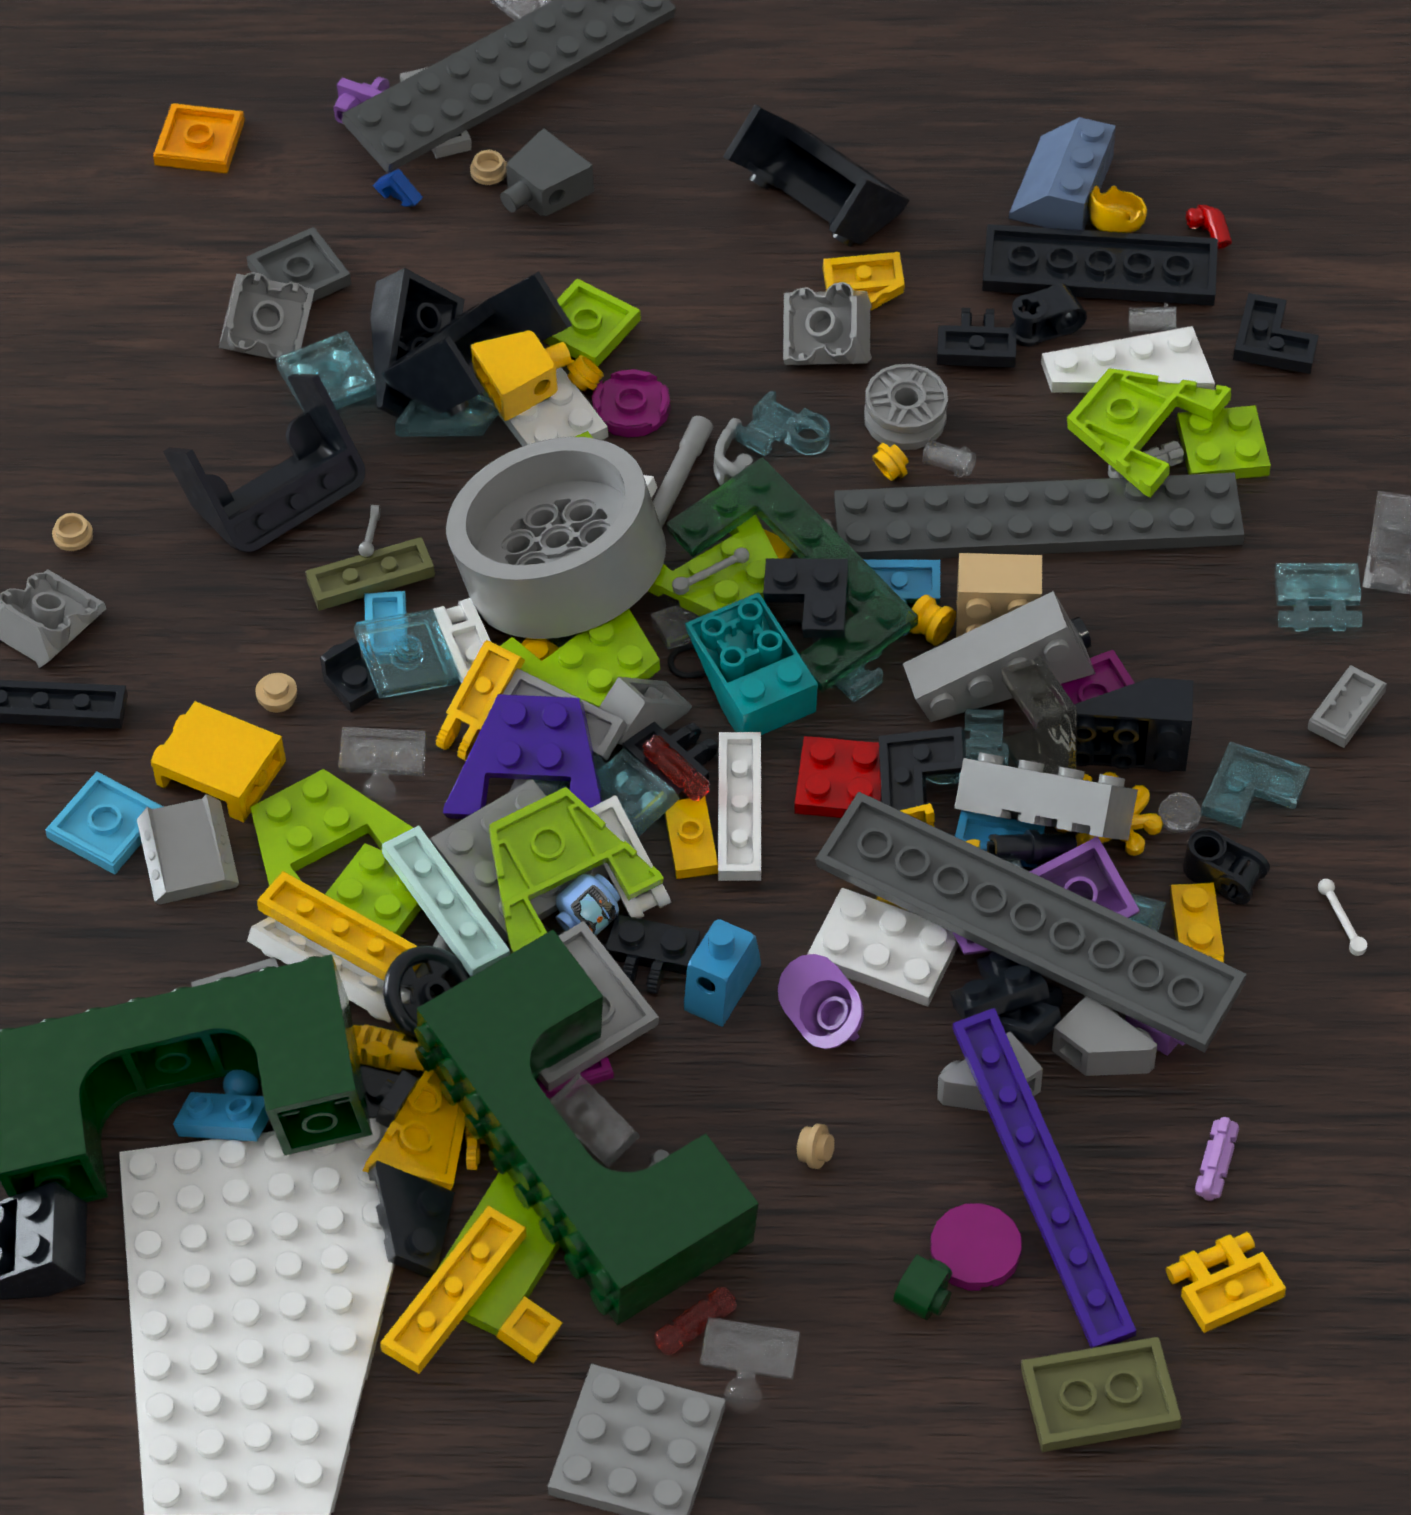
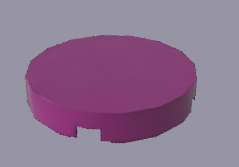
[592,369,671,438]
[930,1203,1022,1291]

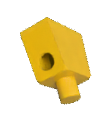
[471,330,571,421]

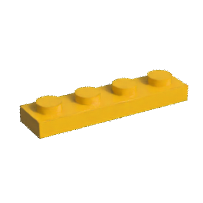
[257,871,422,988]
[380,1206,527,1374]

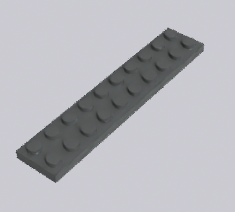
[342,0,676,173]
[834,473,1244,563]
[815,791,1247,1053]

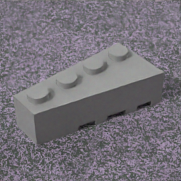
[903,591,1096,722]
[954,752,1138,841]

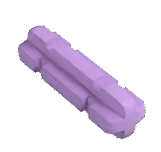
[1195,1117,1239,1201]

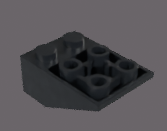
[1059,678,1194,772]
[0,1181,87,1300]

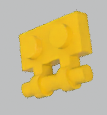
[1165,1232,1286,1333]

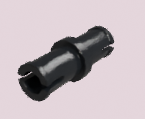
[987,830,1077,864]

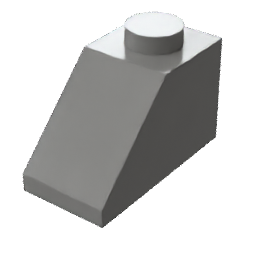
[599,677,692,745]

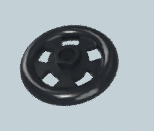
[383,946,470,1043]

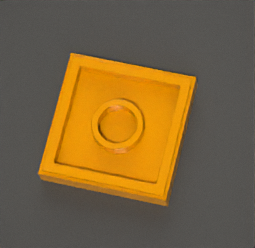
[153,103,245,173]

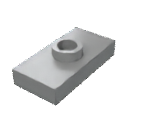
[1307,665,1387,748]

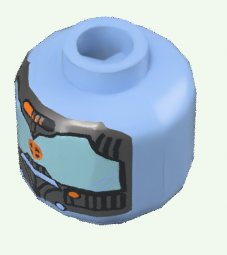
[556,874,620,936]

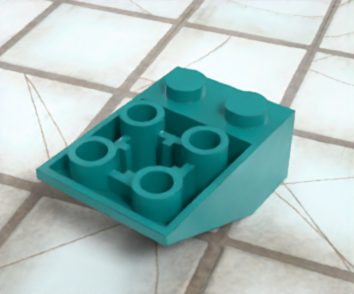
[685,592,818,735]

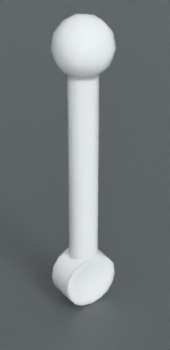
[1318,879,1367,956]

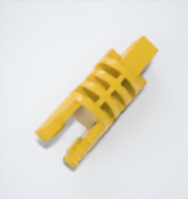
[353,1024,425,1072]

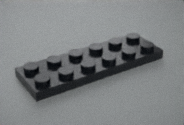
[982,224,1218,306]

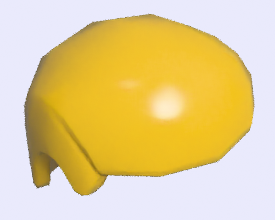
[1088,186,1147,233]

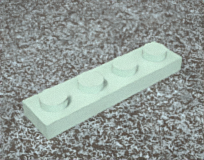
[382,826,510,977]

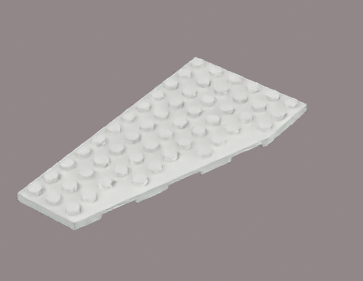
[119,1118,395,1515]

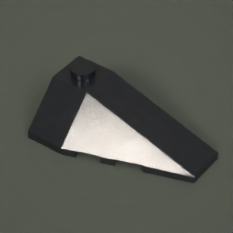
[370,268,465,423]

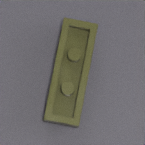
[305,537,435,611]

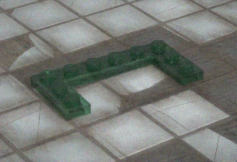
[667,457,918,693]

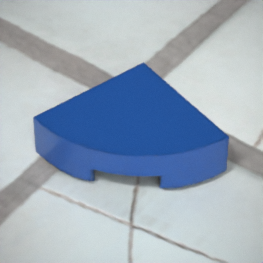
[373,168,423,207]

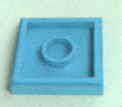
[45,771,164,875]

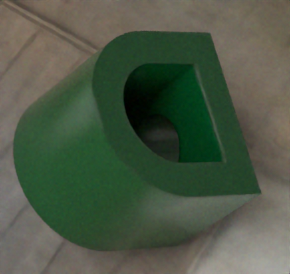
[893,1254,953,1320]

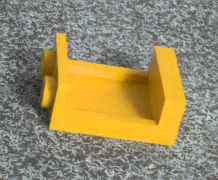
[151,701,286,823]

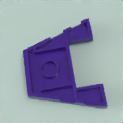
[443,694,602,819]

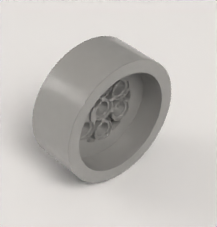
[446,437,666,639]

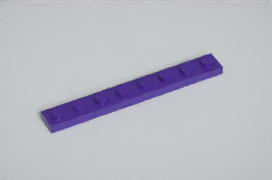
[953,1008,1137,1348]

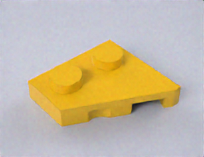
[823,252,905,311]

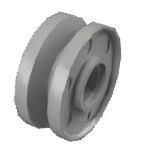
[864,364,948,450]

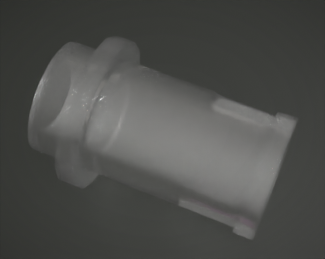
[1129,303,1177,332]
[922,439,976,478]

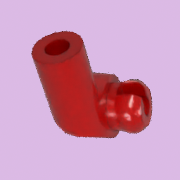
[1186,204,1232,249]

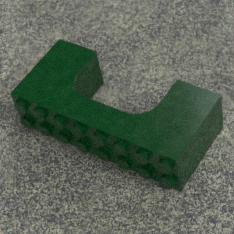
[414,930,759,1326]
[0,954,372,1202]

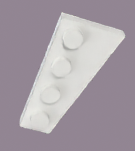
[1041,326,1215,393]

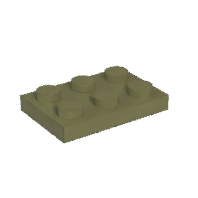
[1021,1337,1182,1452]

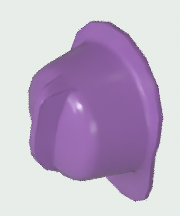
[778,954,864,1049]

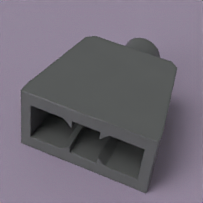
[500,129,594,216]

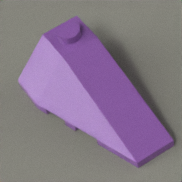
[951,836,1140,955]

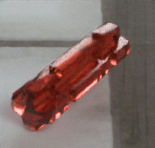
[643,735,710,801]
[654,1286,737,1356]

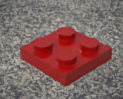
[794,736,882,818]

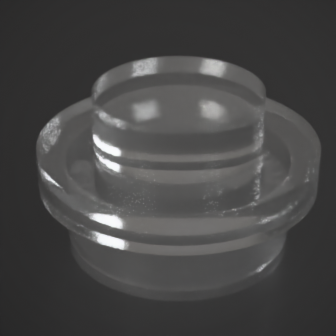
[1158,792,1201,833]

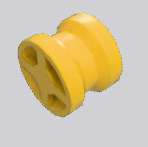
[906,594,956,646]

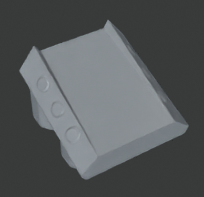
[219,272,315,364]
[783,282,872,365]
[0,569,106,668]
[137,794,239,904]

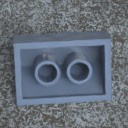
[1009,117,1116,230]

